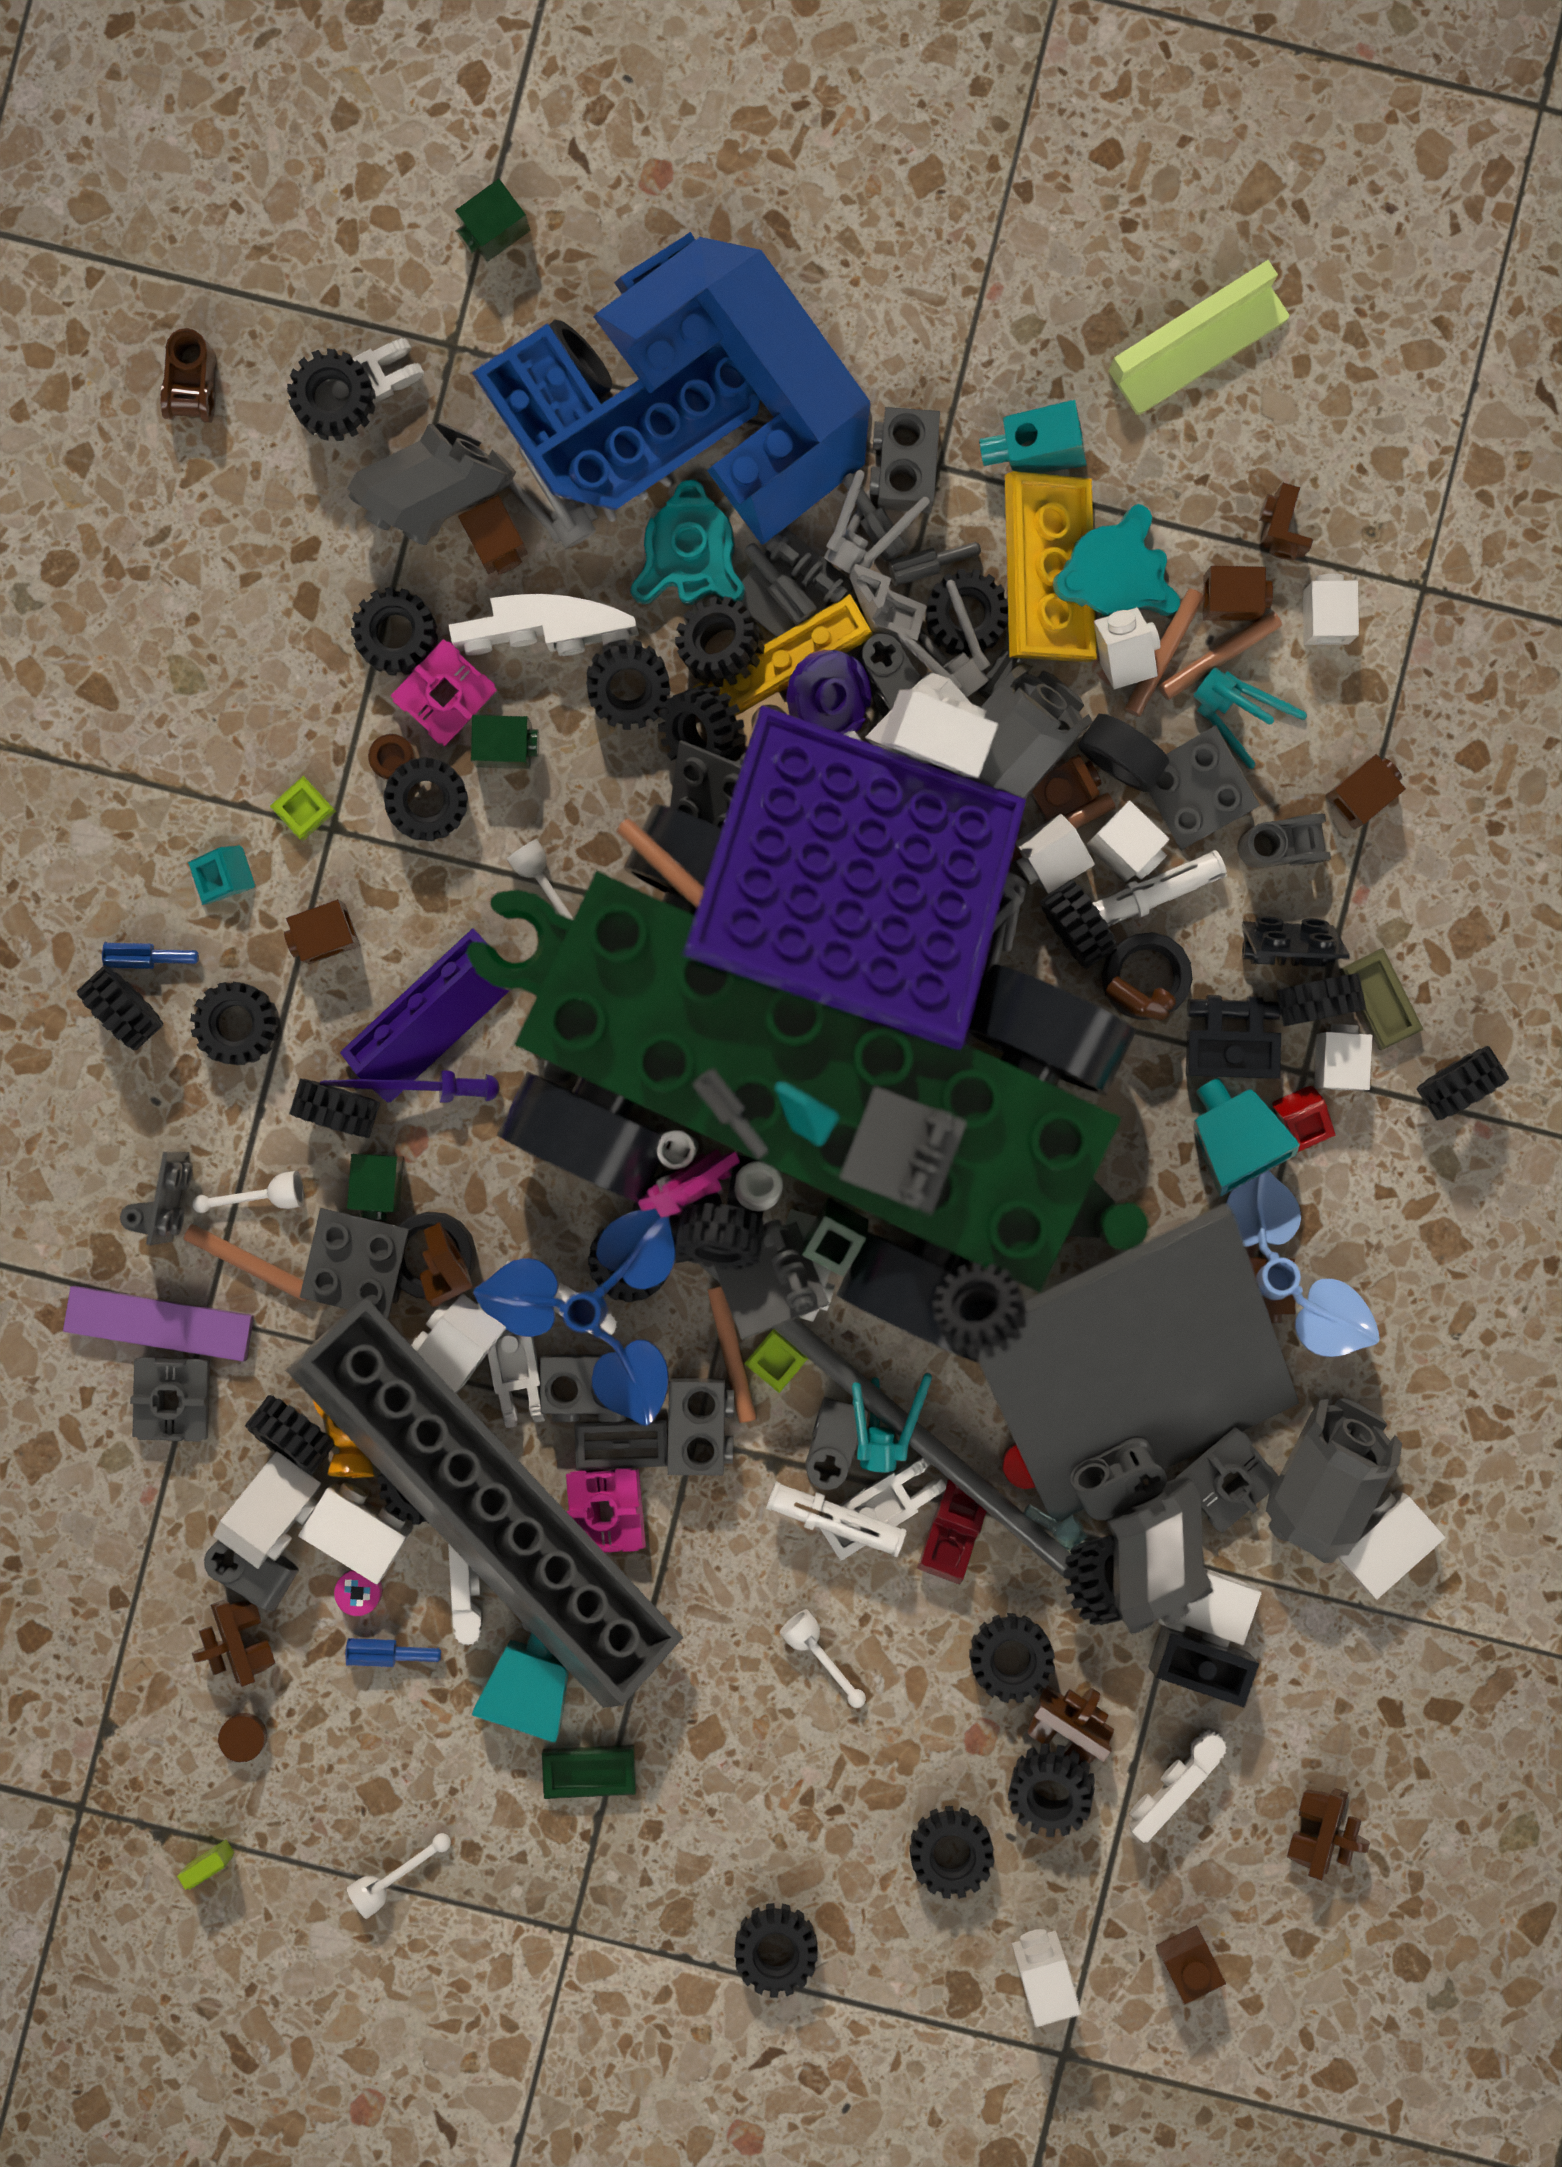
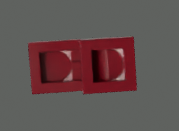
[917,1479,987,1585]

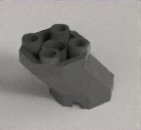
[347,423,516,545]
[944,663,1093,799]
[1265,1398,1402,1563]
[1105,1476,1214,1634]

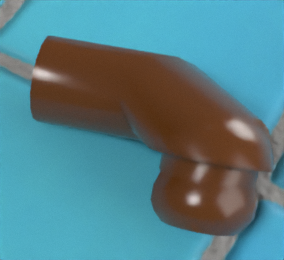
[1105,976,1176,1021]

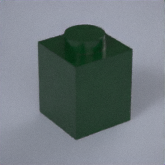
[455,178,531,262]
[471,715,539,769]
[347,1153,404,1220]
[802,1198,869,1277]

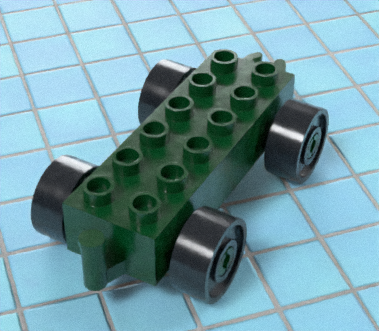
[467,804,1149,1363]

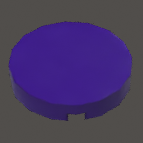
[786,650,872,734]

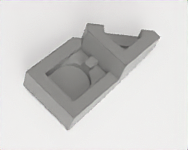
[850,564,927,650]

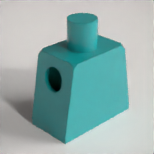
[979,400,1087,474]
[1193,1078,1300,1197]
[472,1632,569,1743]

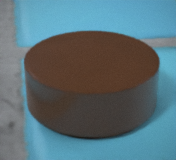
[368,734,416,780]
[218,1713,267,1762]

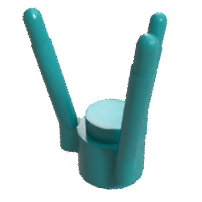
[1193,667,1307,769]
[852,1373,932,1472]

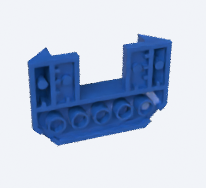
[472,232,760,511]
[593,237,870,545]

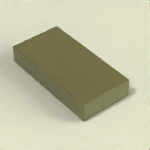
[1339,948,1424,1050]

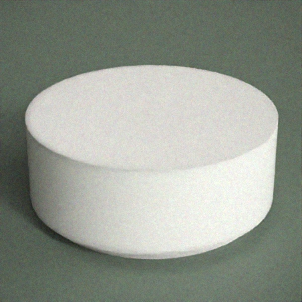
[735,1161,783,1211]

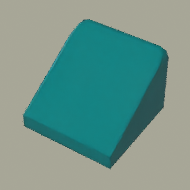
[188,845,255,905]
[775,1082,839,1146]

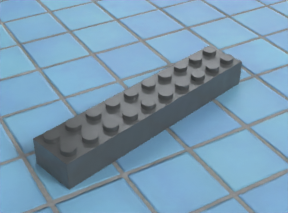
[285,1298,684,1708]

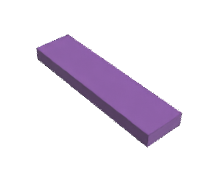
[63,1286,254,1361]

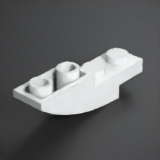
[449,594,639,656]

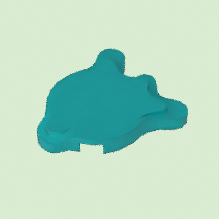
[630,479,745,606]
[1053,504,1180,618]

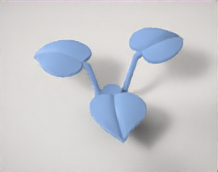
[1226,1170,1380,1357]

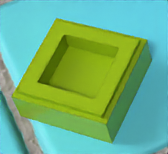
[270,776,336,841]
[744,1329,808,1393]
[177,1839,235,1890]

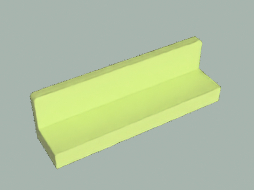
[1108,260,1289,415]

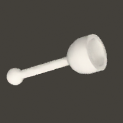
[506,839,573,920]
[657,1130,699,1169]
[192,1171,304,1213]
[779,1609,866,1708]
[347,1833,451,1919]

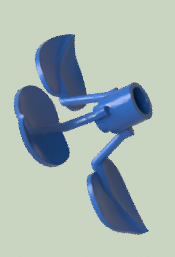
[473,1209,676,1426]

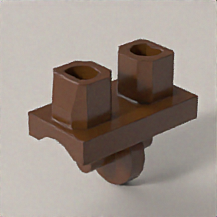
[192,1600,275,1687]
[1028,1685,1114,1764]
[1287,1788,1370,1881]

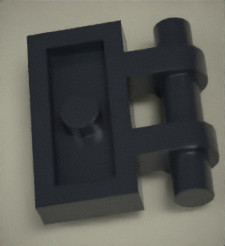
[1186,995,1281,1079]

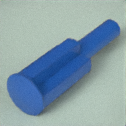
[102,942,199,969]
[345,1638,441,1667]

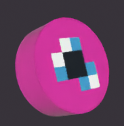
[334,1569,383,1616]

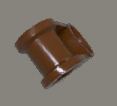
[160,328,217,423]

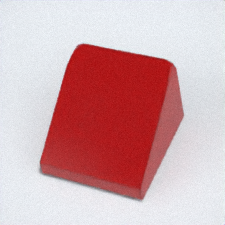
[1272,1086,1336,1153]

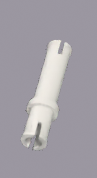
[1092,850,1227,927]
[766,1481,907,1557]

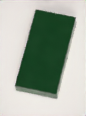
[542,1745,636,1799]

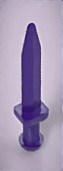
[320,1070,500,1103]

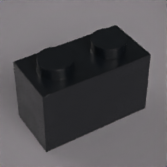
[1148,1625,1259,1708]

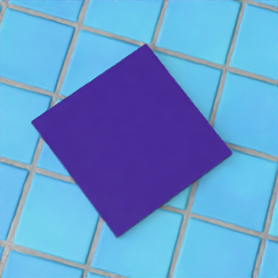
[683,705,1026,1050]

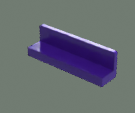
[340,928,510,1103]

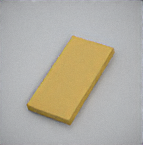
[1004,471,1097,662]

